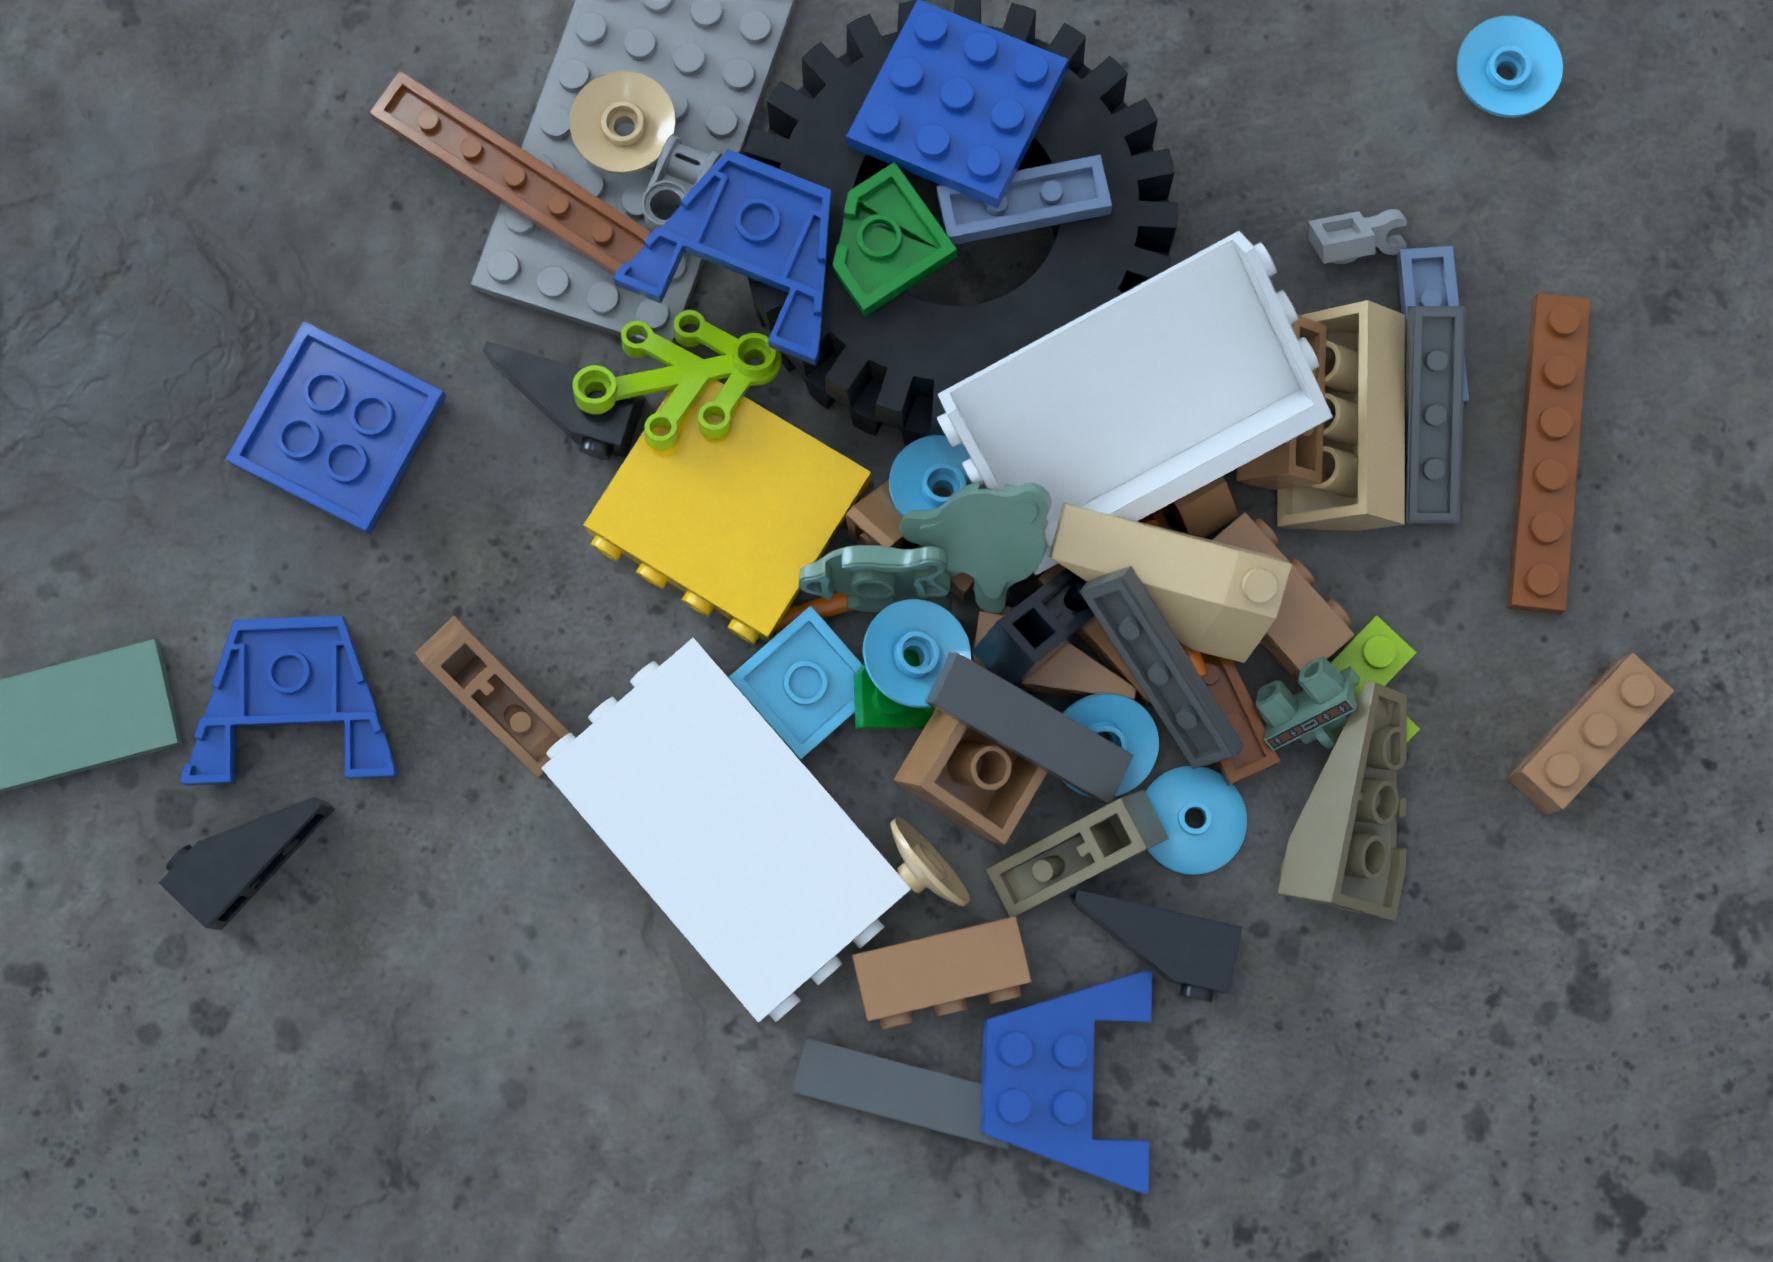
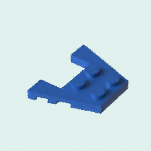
[613,149,832,366]
[181,616,398,786]
[980,971,1152,1193]

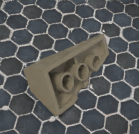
[1278,682,1407,921]

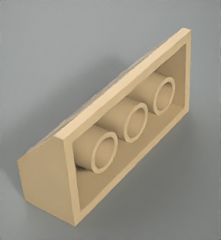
[1277,300,1405,531]

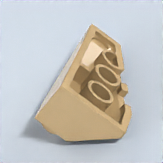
[1049,503,1292,663]

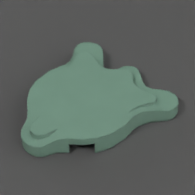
[899,482,1052,613]
[799,545,952,613]

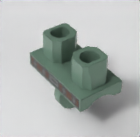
[1255,656,1360,751]

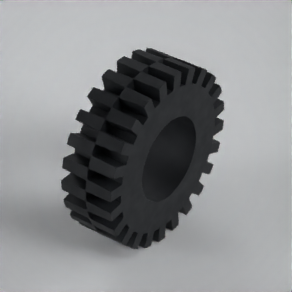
[745,0,1178,446]

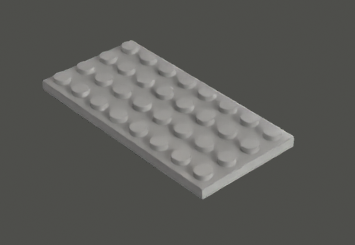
[471,0,797,344]

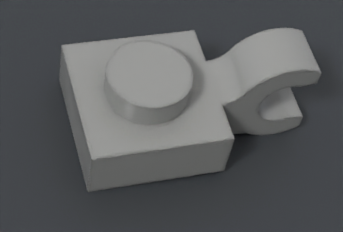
[1308,209,1407,264]

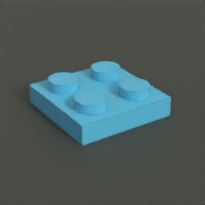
[728,605,862,760]

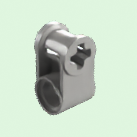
[641,134,722,232]

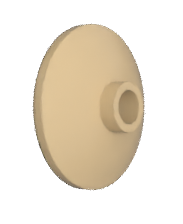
[569,70,676,174]
[890,817,970,906]

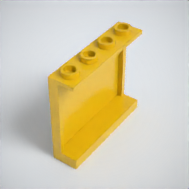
[583,380,872,645]

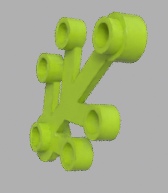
[573,310,781,450]

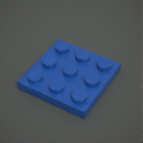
[846,0,1068,208]
[225,321,447,535]

